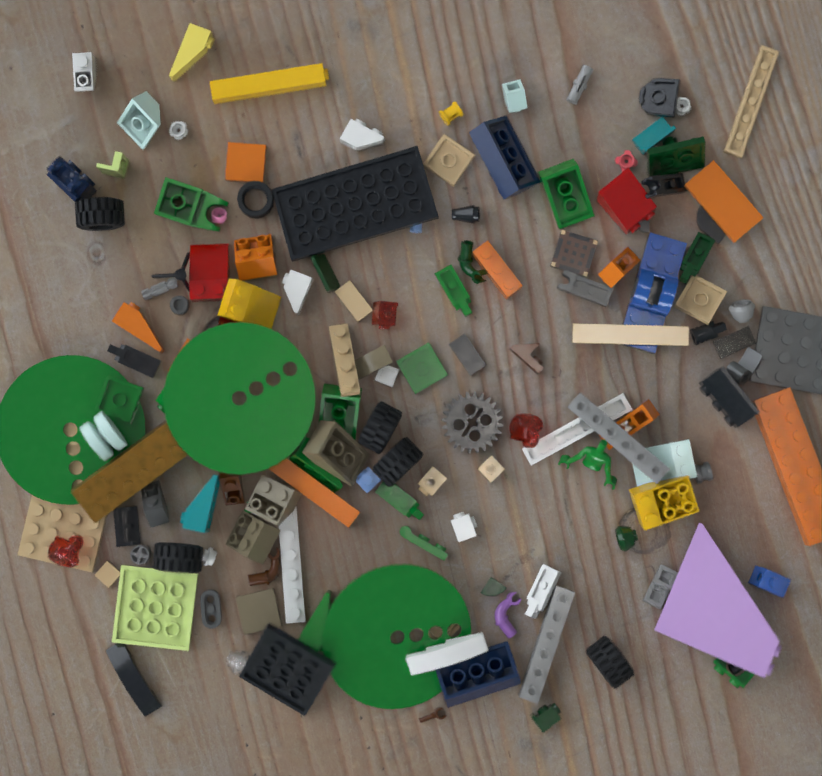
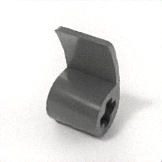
[726,347,763,385]

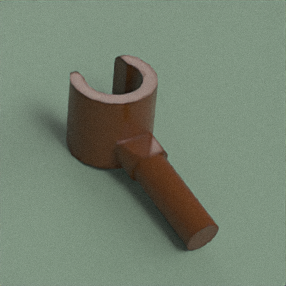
[419,707,446,723]

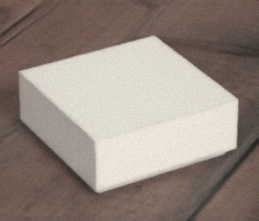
[375,365,399,387]

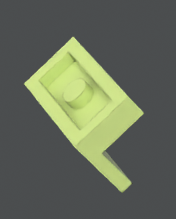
[96,151,129,178]

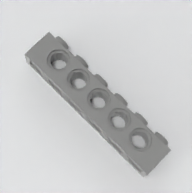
[568,393,670,484]
[518,585,575,704]

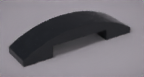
[106,643,162,716]

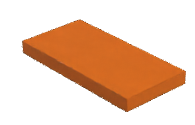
[684,160,764,243]

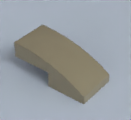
[355,345,393,380]

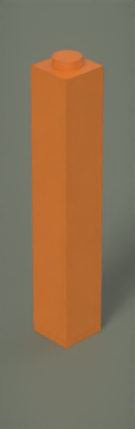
[268,458,360,528]

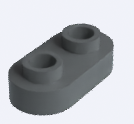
[200,590,222,629]

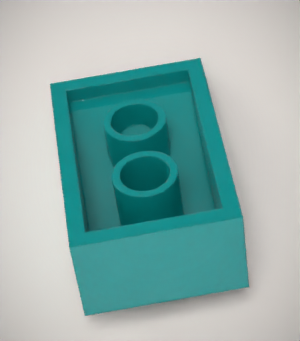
[180,475,220,533]

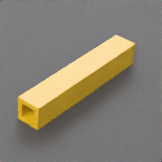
[209,63,329,104]

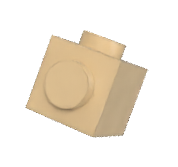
[418,466,447,496]

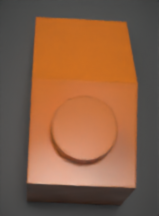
[598,247,641,288]

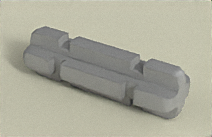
[141,277,178,300]

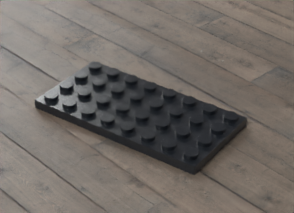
[271,146,439,262]

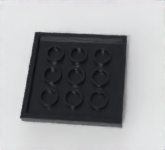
[239,623,336,716]

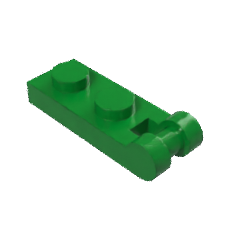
[400,526,448,561]

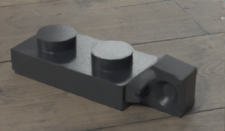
[107,344,161,378]

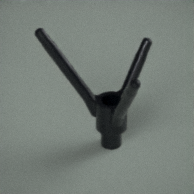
[151,252,190,291]

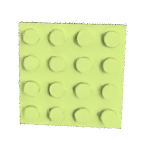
[112,565,199,651]

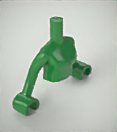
[558,440,617,490]

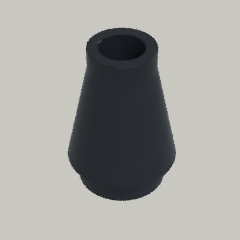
[452,205,480,224]

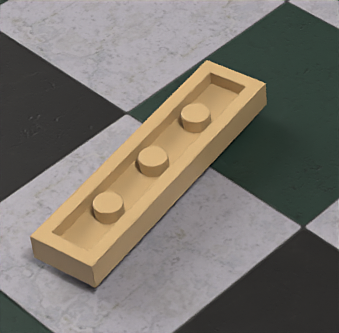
[329,324,360,397]

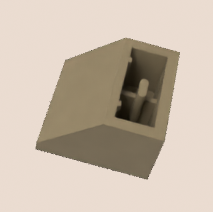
[245,474,302,526]
[226,510,281,564]

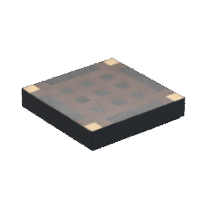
[550,230,598,278]

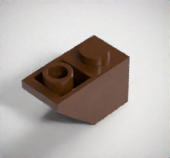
[219,472,245,506]

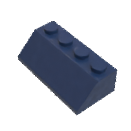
[469,115,541,200]
[435,641,521,708]

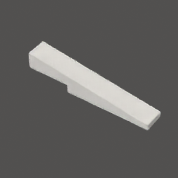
[522,393,633,465]

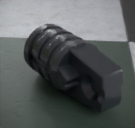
[690,321,727,345]

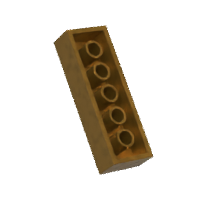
[71,421,188,523]

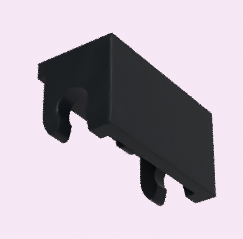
[113,506,141,547]

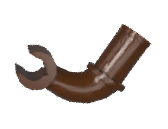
[248,547,281,586]

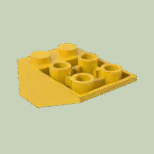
[629,475,700,530]

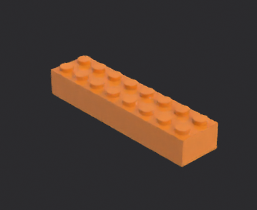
[752,387,822,546]

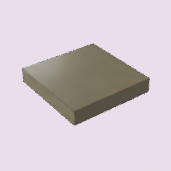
[236,588,282,635]

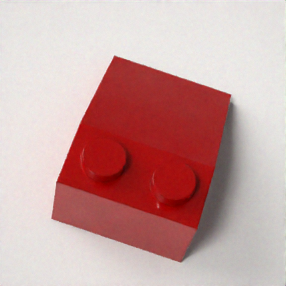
[189,243,230,302]

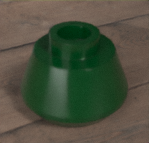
[615,526,638,552]

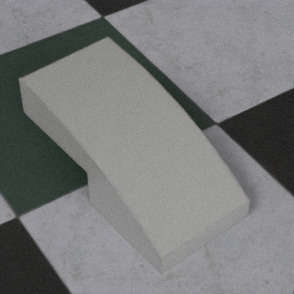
[643,564,678,609]

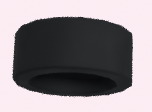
[237,181,274,219]

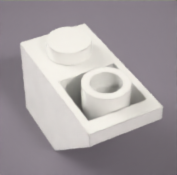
[72,52,97,92]
[340,119,385,151]

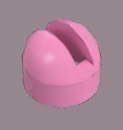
[211,208,227,224]

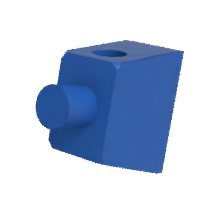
[748,565,791,598]

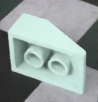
[632,439,697,486]

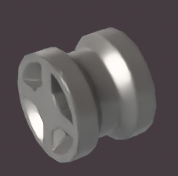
[695,462,713,484]
[130,545,151,564]

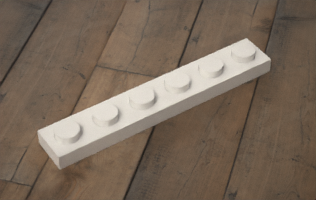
[279,506,306,624]

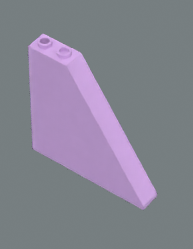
[654,523,781,678]

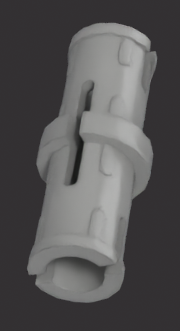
[566,65,594,105]

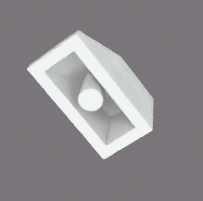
[282,270,313,315]

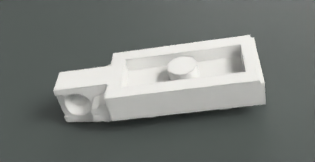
[525,564,561,619]

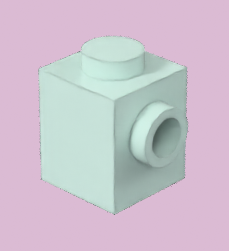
[502,79,528,113]

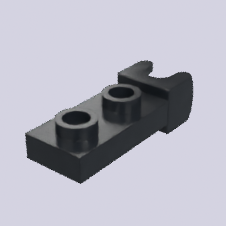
[641,173,687,199]

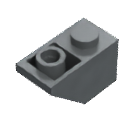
[141,480,169,528]

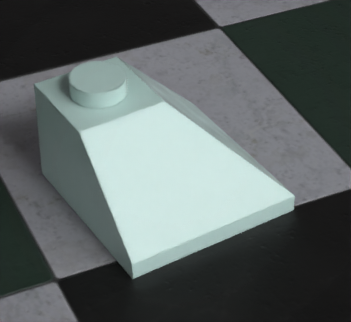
[117,91,161,150]

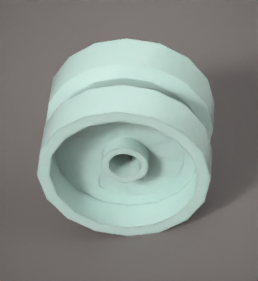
[80,411,128,461]

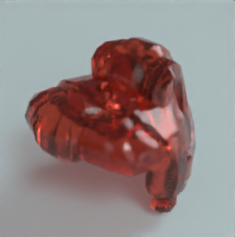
[509,413,543,448]
[48,535,84,567]

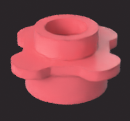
[615,150,638,172]

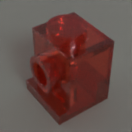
[372,301,398,330]

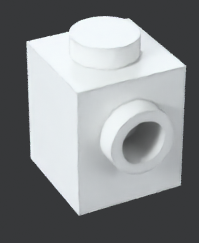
[450,511,477,542]

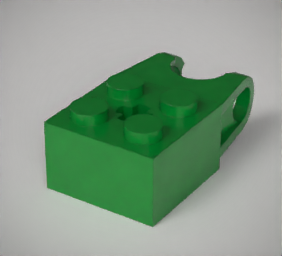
[154,177,229,232]

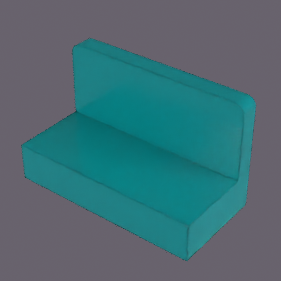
[632,117,676,155]

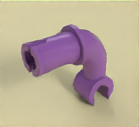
[495,592,521,639]

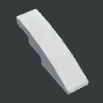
[406,632,488,675]

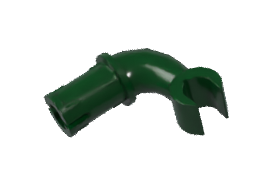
[458,240,488,284]

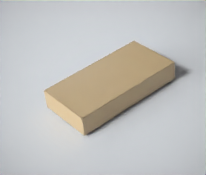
[335,280,373,322]

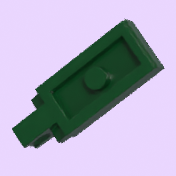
[679,232,716,284]

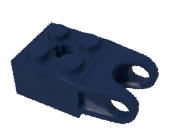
[46,156,97,202]

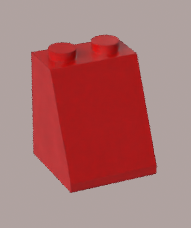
[597,168,657,235]

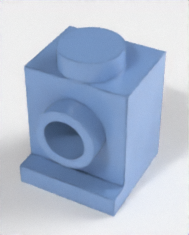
[356,466,381,493]

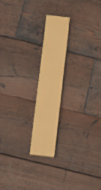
[723,45,779,158]
[572,323,689,346]

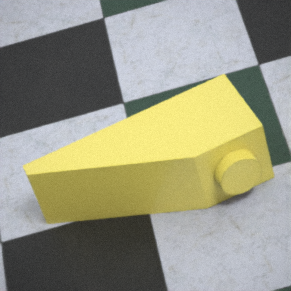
[169,23,214,81]

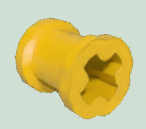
[439,101,464,126]

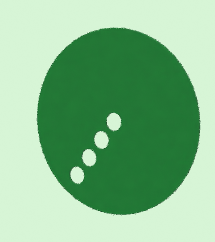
[163,322,316,474]
[0,355,146,505]
[322,564,471,709]

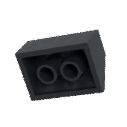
[699,366,760,428]

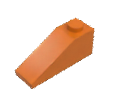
[112,302,165,353]
[598,399,660,450]

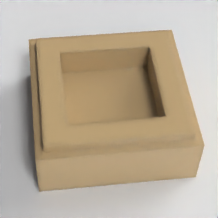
[95,560,120,588]

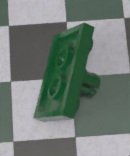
[647,136,706,177]

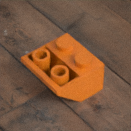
[234,234,277,281]

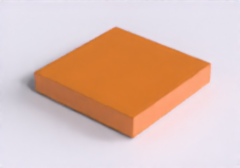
[225,142,267,183]

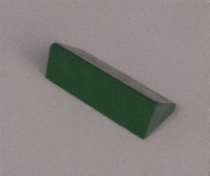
[311,254,340,293]

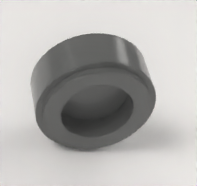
[170,295,190,315]

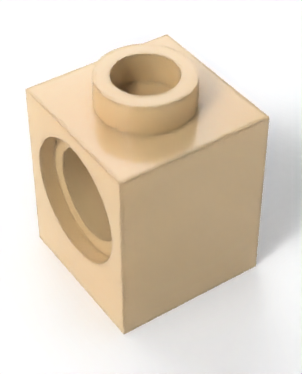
[477,455,505,483]

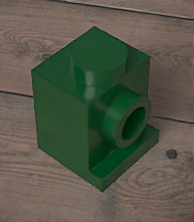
[530,703,561,733]

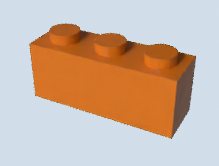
[472,240,523,300]

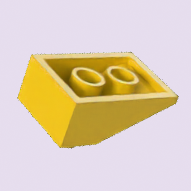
[218,279,281,329]

